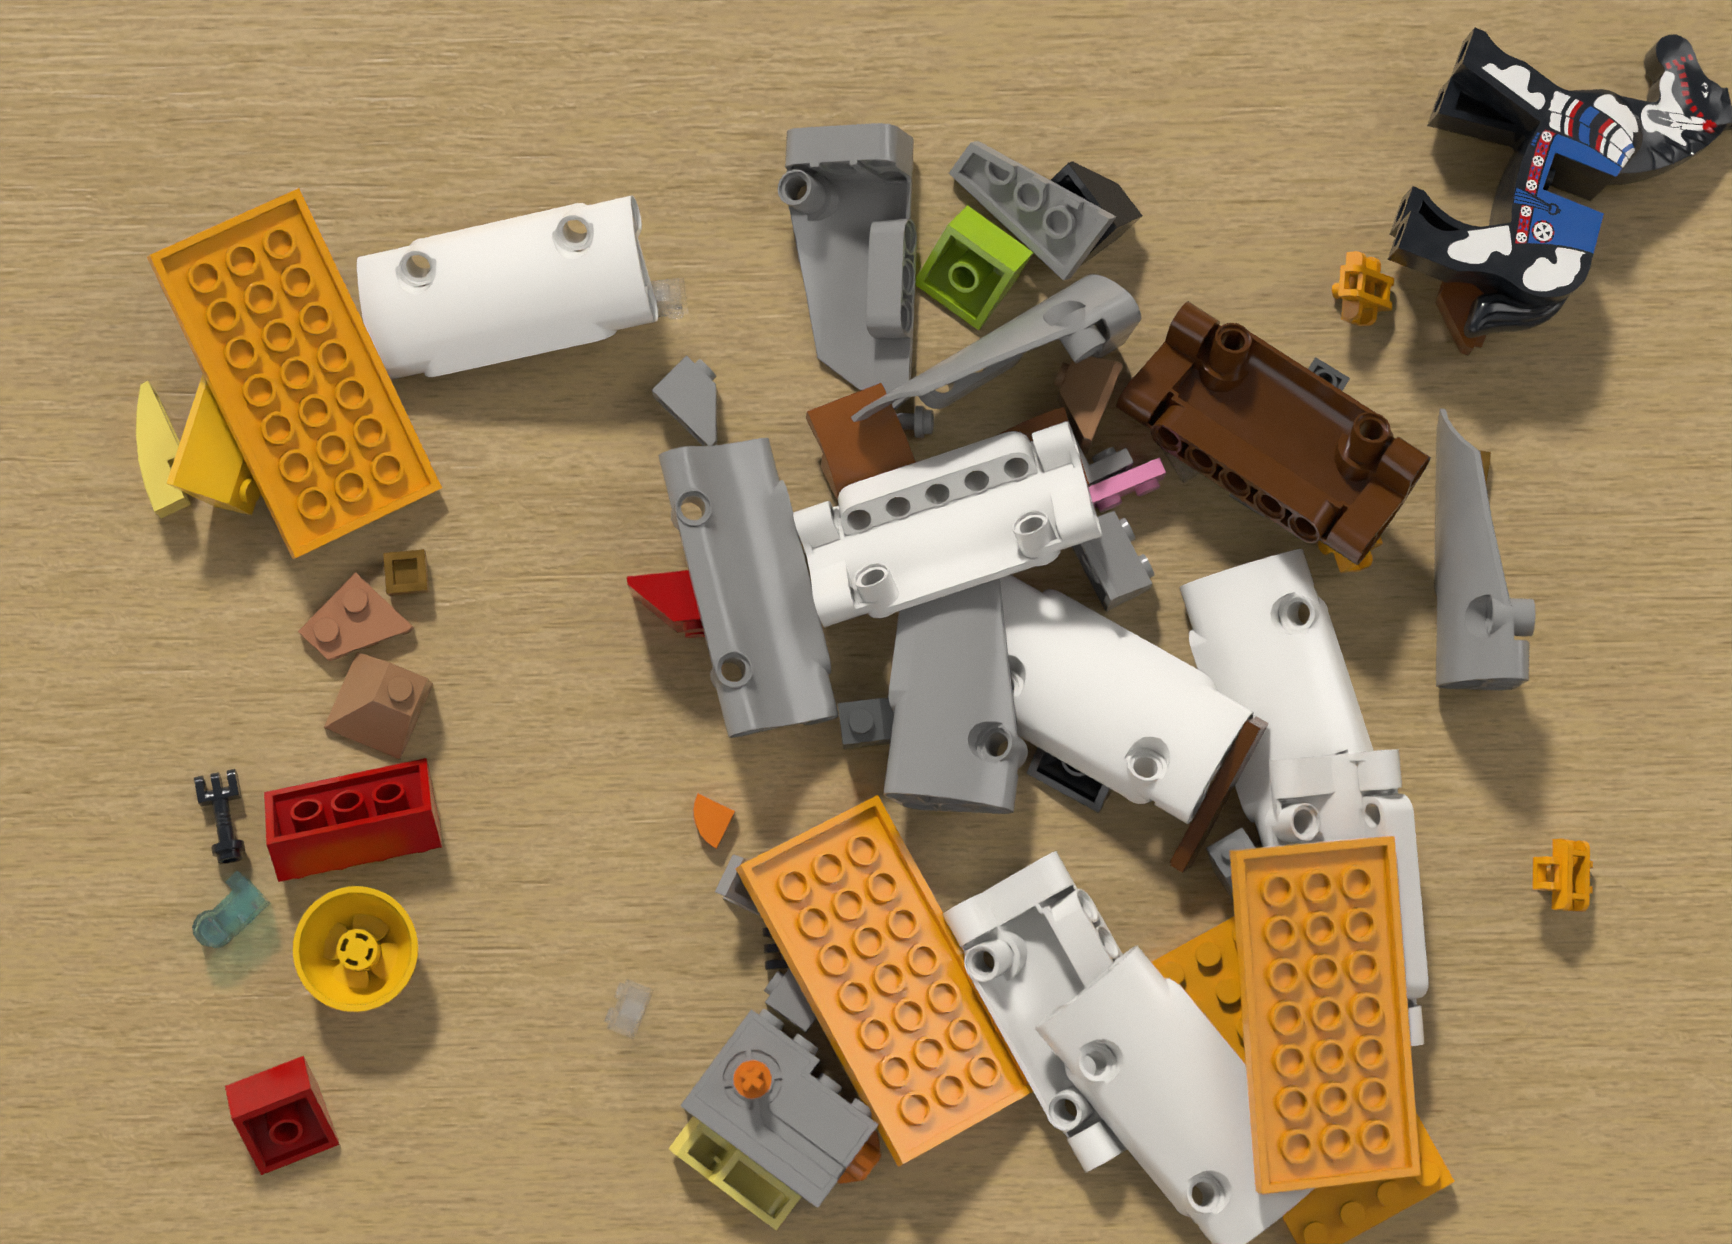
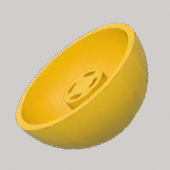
[293,886,418,1012]

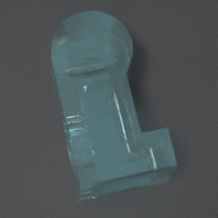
[192,870,271,948]

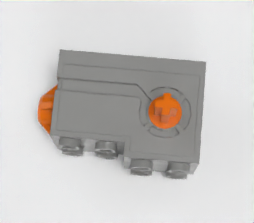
[680,1008,882,1208]

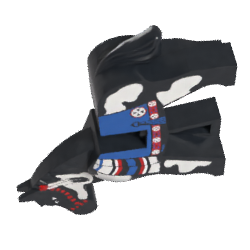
[1387,27,1732,339]

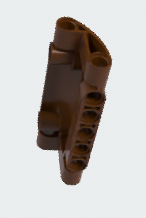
[1116,301,1431,565]

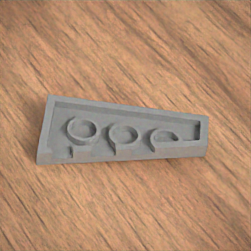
[949,141,1116,280]

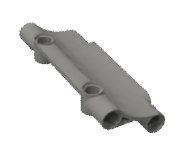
[658,438,839,738]

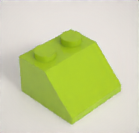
[915,205,1034,330]

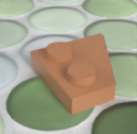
[298,572,414,662]

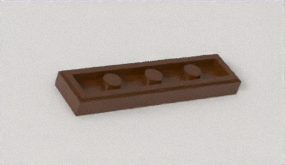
[1170,716,1269,873]

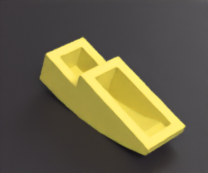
[136,381,191,518]
[668,1116,801,1231]

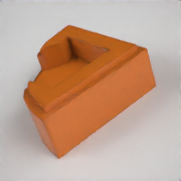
[693,793,735,849]

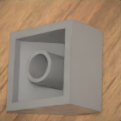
[1072,511,1155,612]

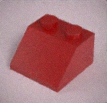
[627,570,705,638]
[225,1055,340,1175]

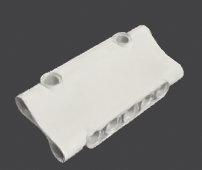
[793,421,1102,627]
[1265,749,1429,1047]

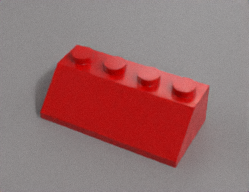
[264,758,442,882]

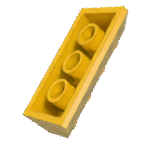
[166,374,261,515]

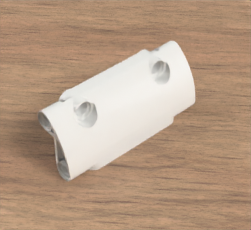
[357,195,658,380]
[1179,549,1374,847]
[1000,575,1254,824]
[942,851,1127,1173]
[1035,945,1314,1244]

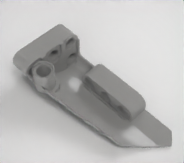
[777,123,917,410]
[851,274,1141,422]

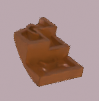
[806,383,916,501]

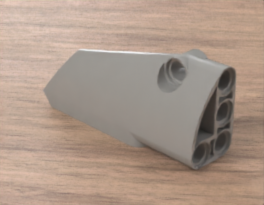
[1434,409,1535,690]
[883,578,1028,814]

